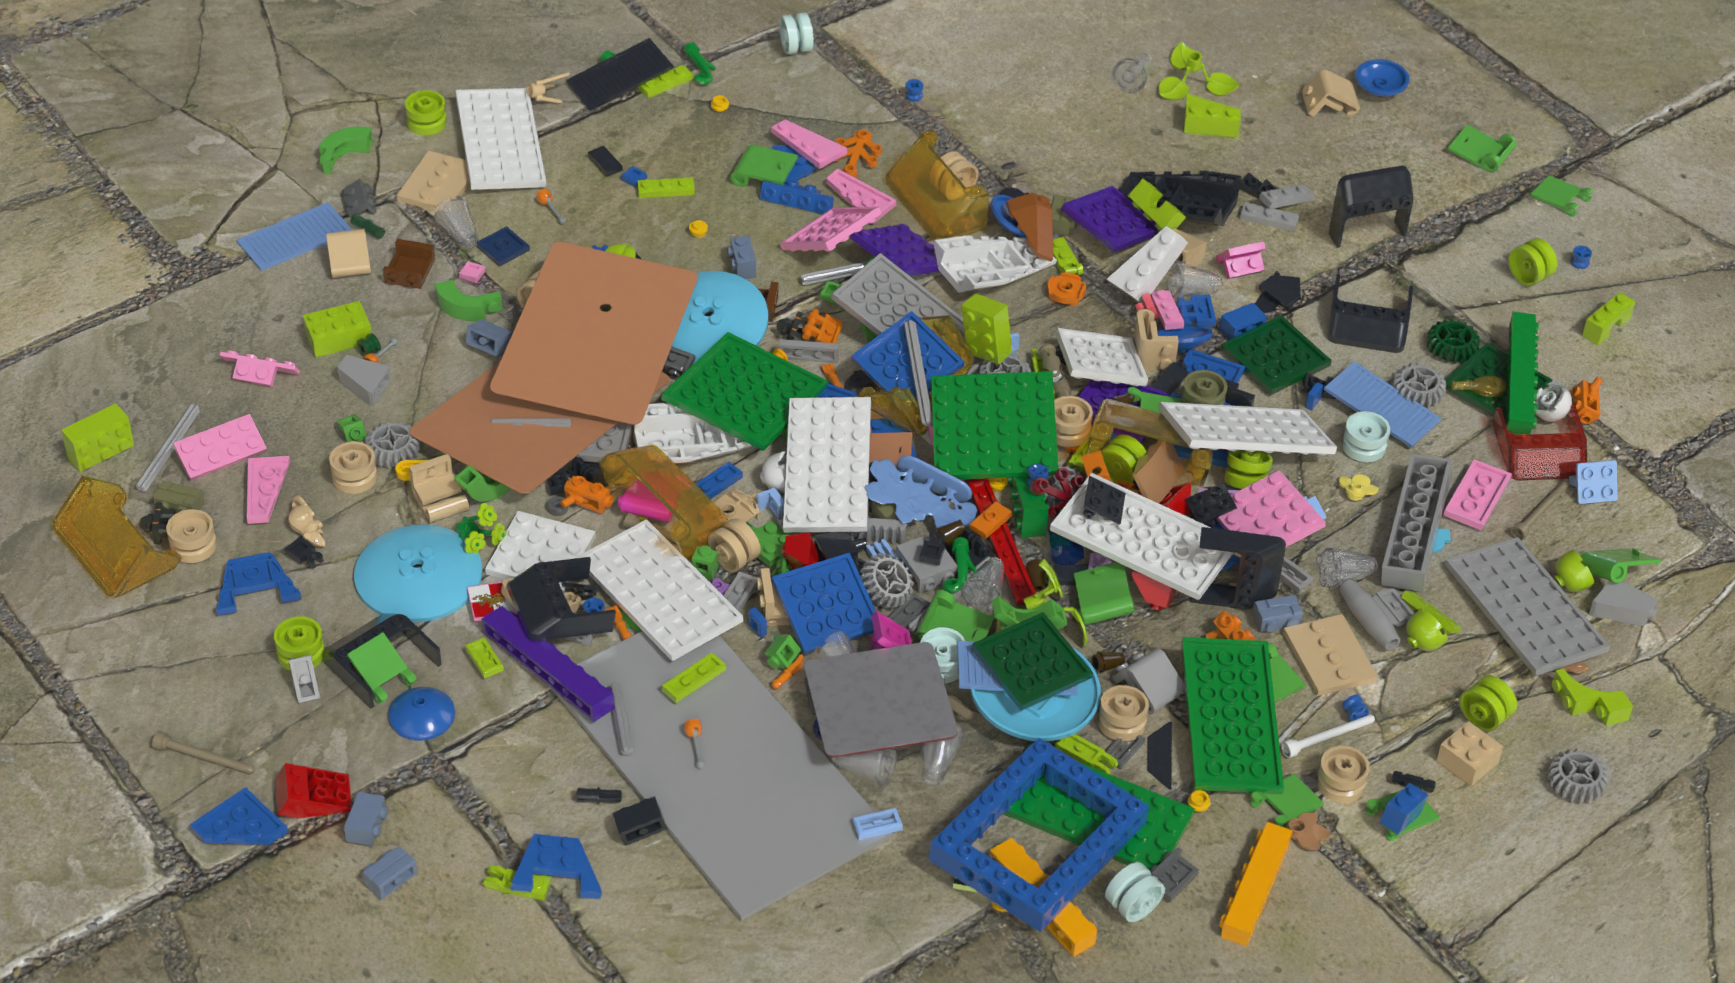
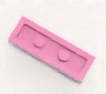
[1150,290,1184,330]

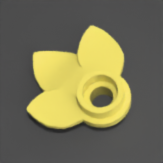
[1339,474,1379,501]

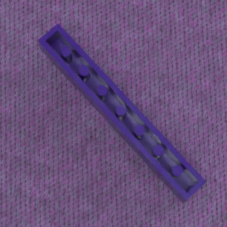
[482,606,614,722]

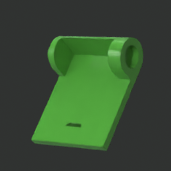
[1447,124,1517,173]
[731,145,798,187]
[1580,548,1661,583]
[1074,562,1135,625]
[915,590,995,642]

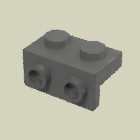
[341,178,377,218]
[663,347,696,378]
[1150,847,1199,902]

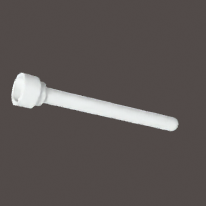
[1281,715,1375,759]

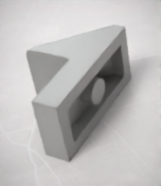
[289,655,320,703]

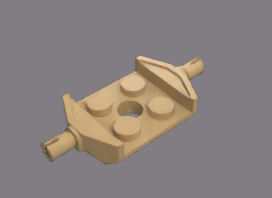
[692,489,762,543]

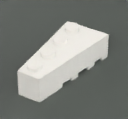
[1107,226,1188,303]

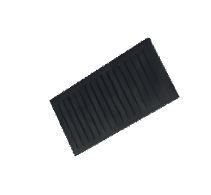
[566,38,674,111]

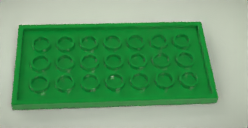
[1181,637,1284,794]
[1003,743,1195,871]

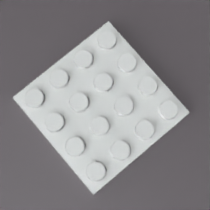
[1056,328,1148,386]
[485,511,596,593]

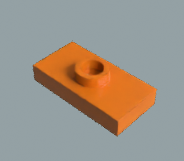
[970,502,1012,539]

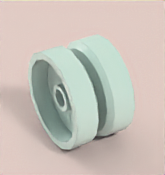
[779,12,813,54]
[1342,411,1390,463]
[920,627,965,683]
[1105,862,1165,922]

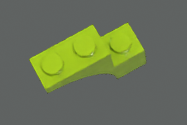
[1552,668,1633,726]

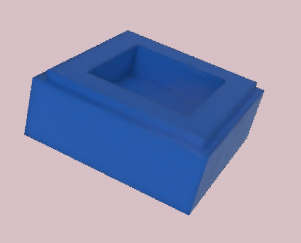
[621,166,647,188]
[1305,383,1323,411]
[749,607,767,638]

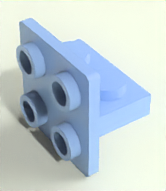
[1569,460,1618,504]

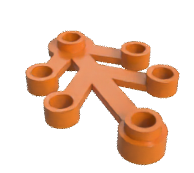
[835,130,882,178]

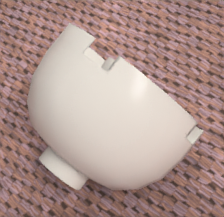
[1534,382,1572,422]
[760,451,787,494]

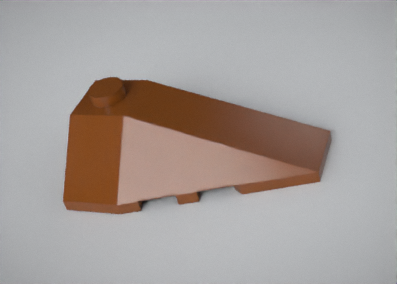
[1005,193,1053,262]

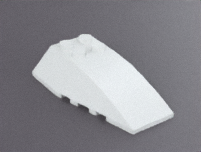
[934,236,1057,293]
[633,403,753,465]

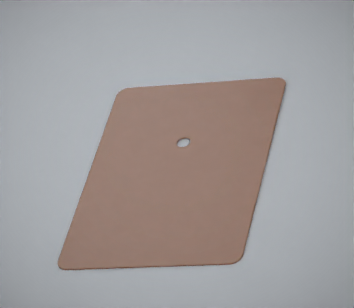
[490,242,698,425]
[409,361,669,494]

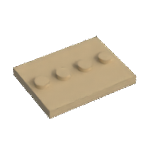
[397,150,470,215]
[1283,614,1378,696]

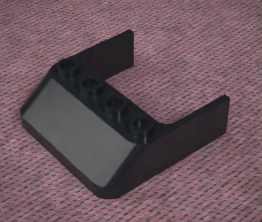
[1328,165,1414,248]
[1327,274,1413,353]
[1190,527,1286,610]
[508,557,616,641]
[323,613,442,709]

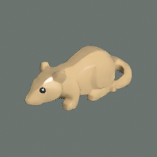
[289,495,326,547]

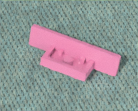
[219,350,300,387]

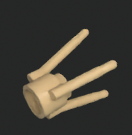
[526,72,570,103]

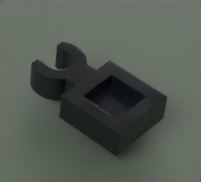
[919,531,945,566]
[285,537,324,569]

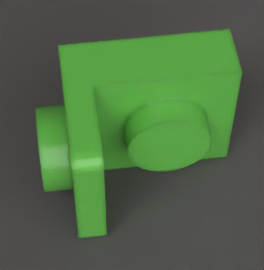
[336,414,367,442]

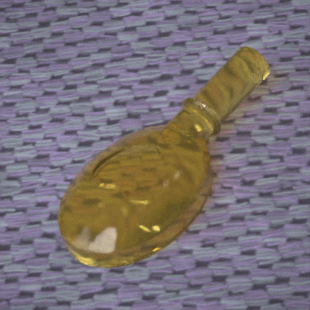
[1451,376,1507,397]

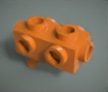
[1570,376,1603,424]
[560,476,614,514]
[1205,611,1255,640]

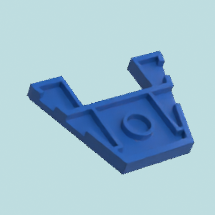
[216,552,302,616]
[511,834,602,899]

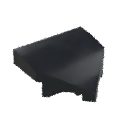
[1259,275,1301,310]

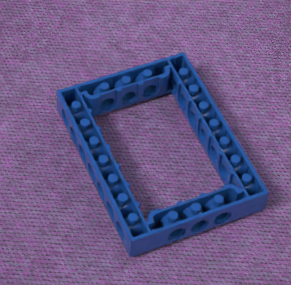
[929,738,1149,932]

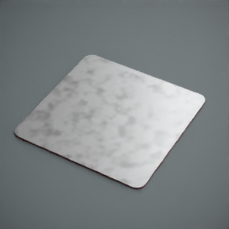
[804,642,958,757]

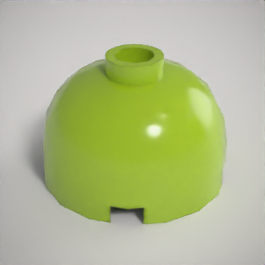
[1554,549,1594,592]
[1406,608,1448,652]

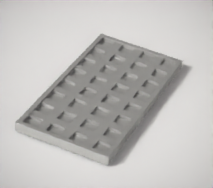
[1445,537,1610,676]

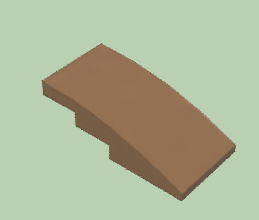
[1133,433,1184,504]

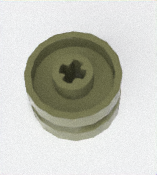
[1181,370,1227,405]

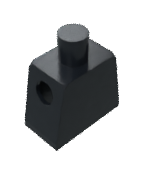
[814,532,866,562]

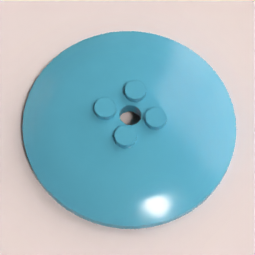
[672,271,768,363]
[354,525,482,622]
[970,647,1101,741]

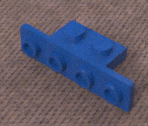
[760,180,834,214]

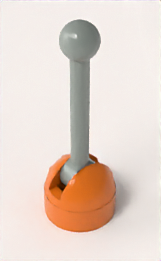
[536,189,566,224]
[362,338,398,363]
[683,719,705,769]

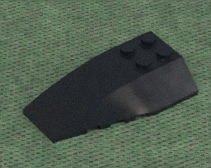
[1119,171,1241,226]

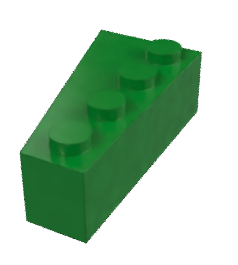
[1007,477,1049,538]

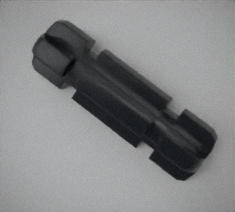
[1391,771,1436,793]

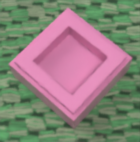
[459,261,485,283]

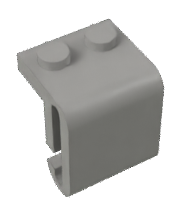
[1111,648,1185,714]

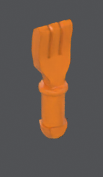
[821,363,842,388]
[605,605,632,640]
[772,654,804,689]

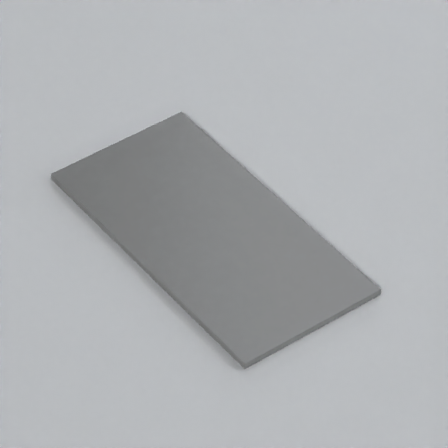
[549,631,893,921]

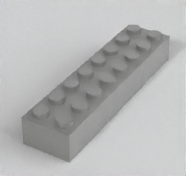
[1381,453,1452,592]

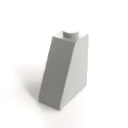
[336,354,391,407]
[1589,581,1658,626]

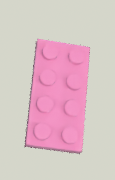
[173,414,267,481]
[1443,459,1512,531]

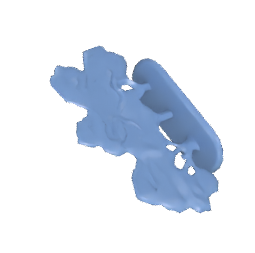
[865,456,978,528]

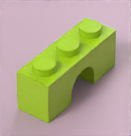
[1128,179,1186,231]
[1582,292,1636,345]

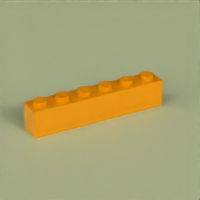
[1219,822,1293,947]
[989,838,1097,957]

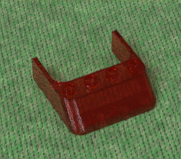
[1492,405,1588,481]

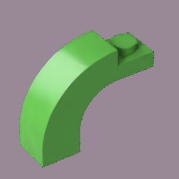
[319,127,373,174]
[434,280,503,321]
[454,465,511,502]
[992,596,1067,630]

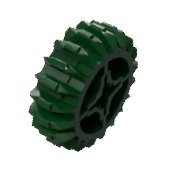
[1427,318,1480,364]

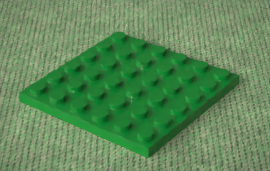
[661,332,828,451]
[931,371,1059,479]

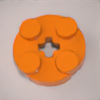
[1047,272,1086,306]

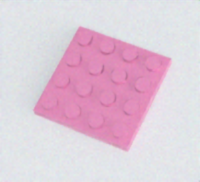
[779,207,882,252]
[1215,470,1325,547]

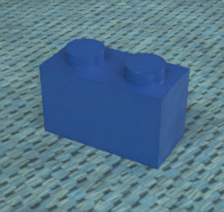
[1219,303,1267,340]
[1380,783,1428,835]

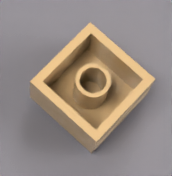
[1436,721,1503,786]

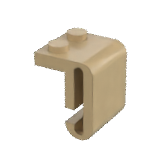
[1301,70,1360,117]
[326,229,371,278]
[1133,309,1179,370]
[409,454,469,523]
[757,568,790,626]

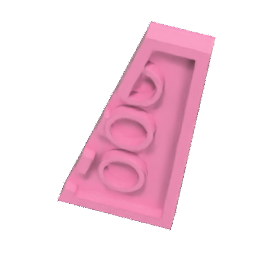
[771,119,847,169]
[826,169,896,224]
[247,456,290,524]

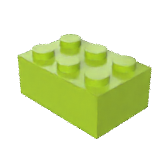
[961,293,1012,365]
[302,301,372,357]
[61,403,134,472]

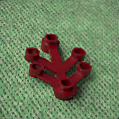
[1030,468,1085,519]

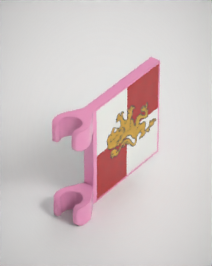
[467,582,518,622]

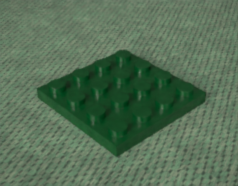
[1220,315,1332,396]
[1445,343,1553,424]
[971,612,1093,711]

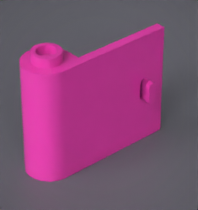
[618,474,687,523]

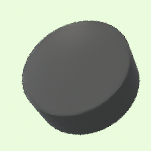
[547,496,568,516]

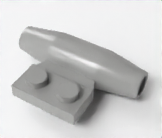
[1339,580,1414,650]

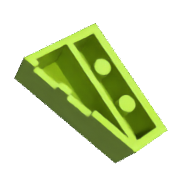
[1184,94,1241,138]

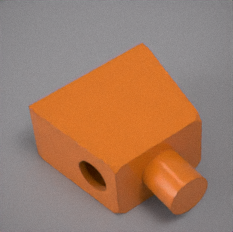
[1081,450,1111,481]

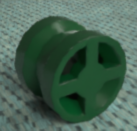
[356,333,381,356]

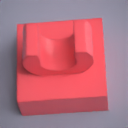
[1135,293,1159,320]

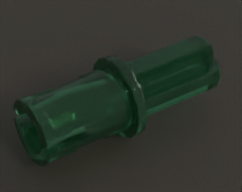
[350,214,385,239]

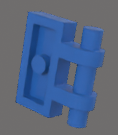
[1177,294,1216,327]

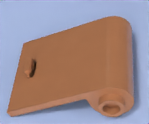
[869,426,913,468]

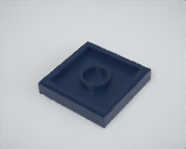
[476,226,530,267]

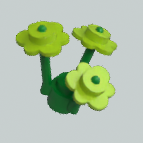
[456,503,506,554]

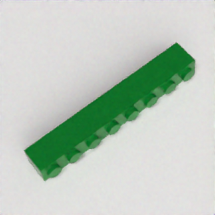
[1506,311,1539,437]

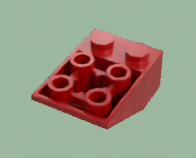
[275,763,352,819]

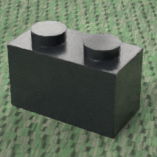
[612,796,668,846]

